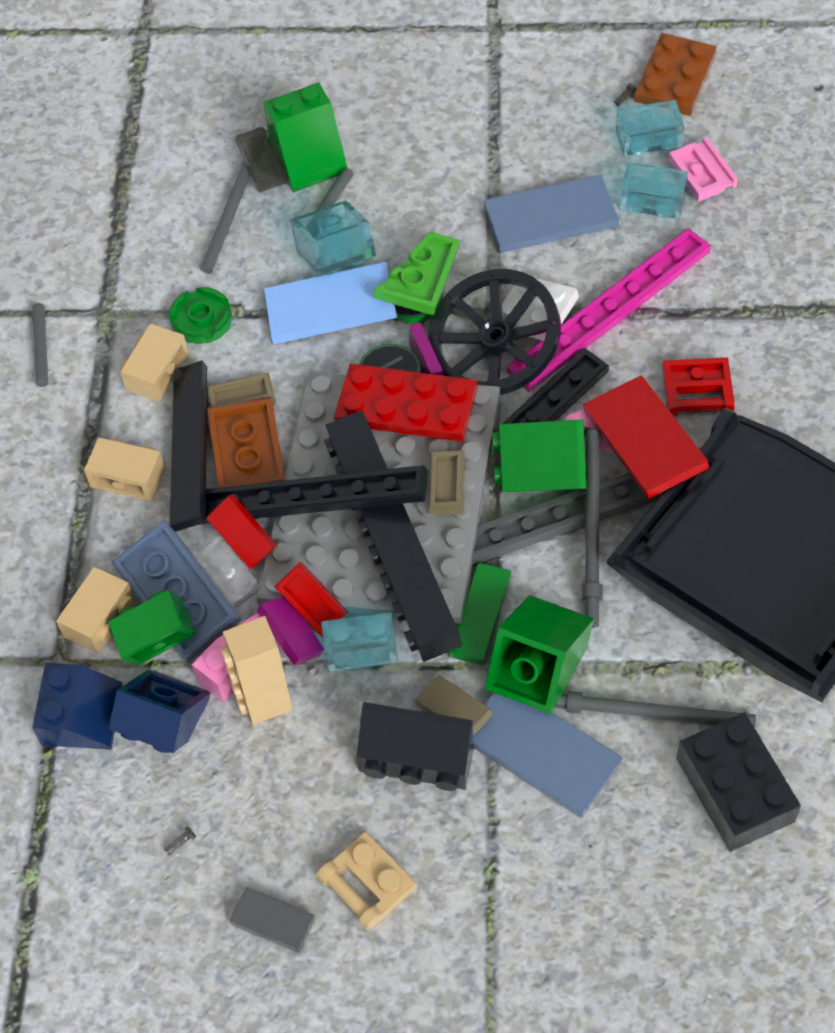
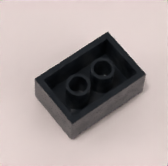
[676,712,801,852]

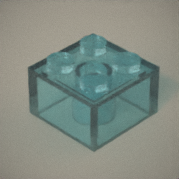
[290,200,376,276]

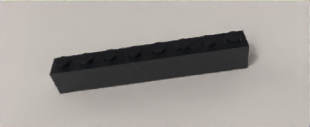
[324,410,463,662]

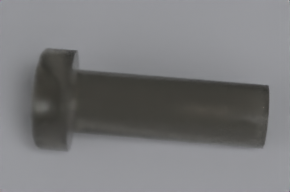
[614,83,637,106]
[164,826,196,856]

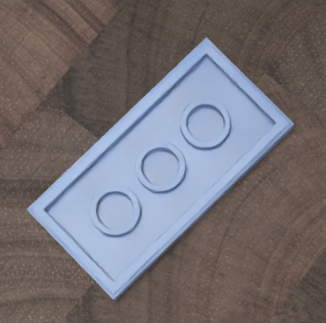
[264,262,397,344]

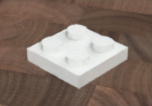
[501,278,579,341]

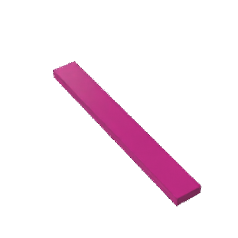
[507,228,711,392]

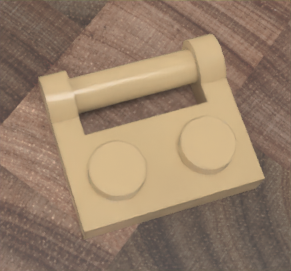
[316,831,417,930]

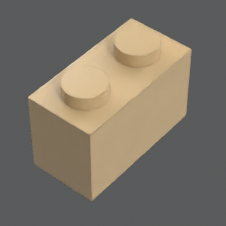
[120,323,189,402]
[84,437,165,502]
[56,567,135,654]

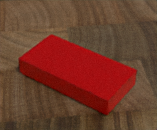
[207,494,278,569]
[274,562,348,637]

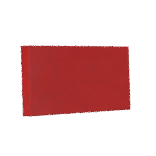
[583,375,709,499]

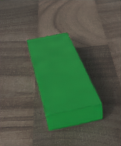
[449,563,511,666]

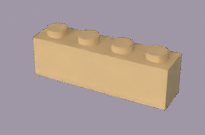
[220,616,293,725]

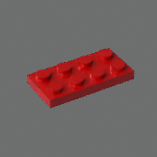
[334,363,478,442]

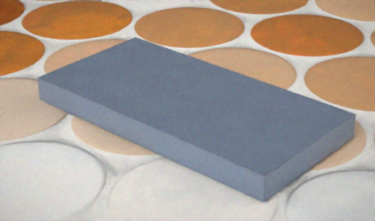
[484,174,619,253]
[112,519,242,663]
[473,693,623,818]

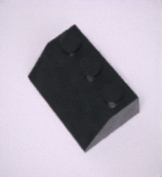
[357,702,474,791]

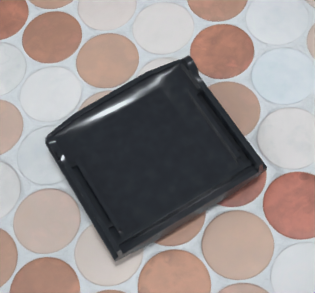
[607,407,835,703]

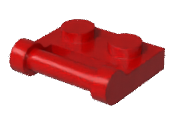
[662,357,735,416]

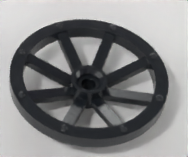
[428,269,561,395]

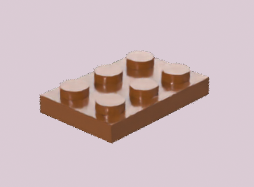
[634,32,717,116]
[207,398,285,488]

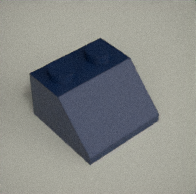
[32,663,123,750]
[109,669,211,753]

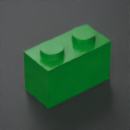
[108,590,197,666]

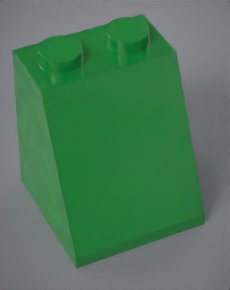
[263,82,348,193]
[492,419,586,492]
[485,595,594,714]

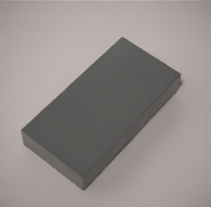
[229,887,315,953]

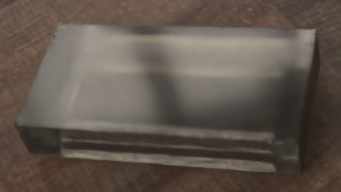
[235,127,288,192]

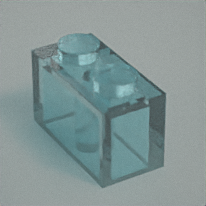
[616,100,684,156]
[619,162,688,219]
[321,612,398,672]

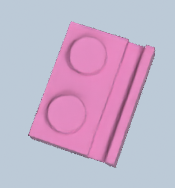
[668,137,738,202]

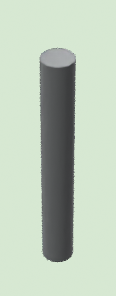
[300,168,354,240]
[32,303,49,387]

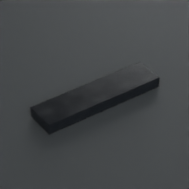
[502,348,609,424]

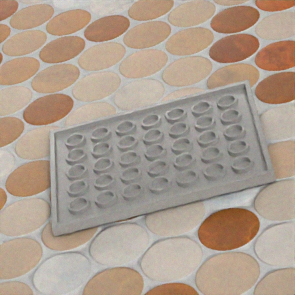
[256,373,501,624]

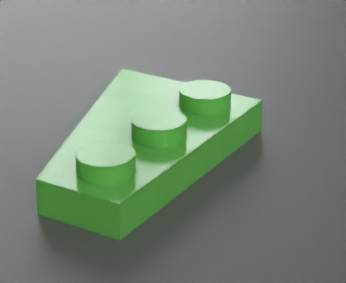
[373,232,460,316]

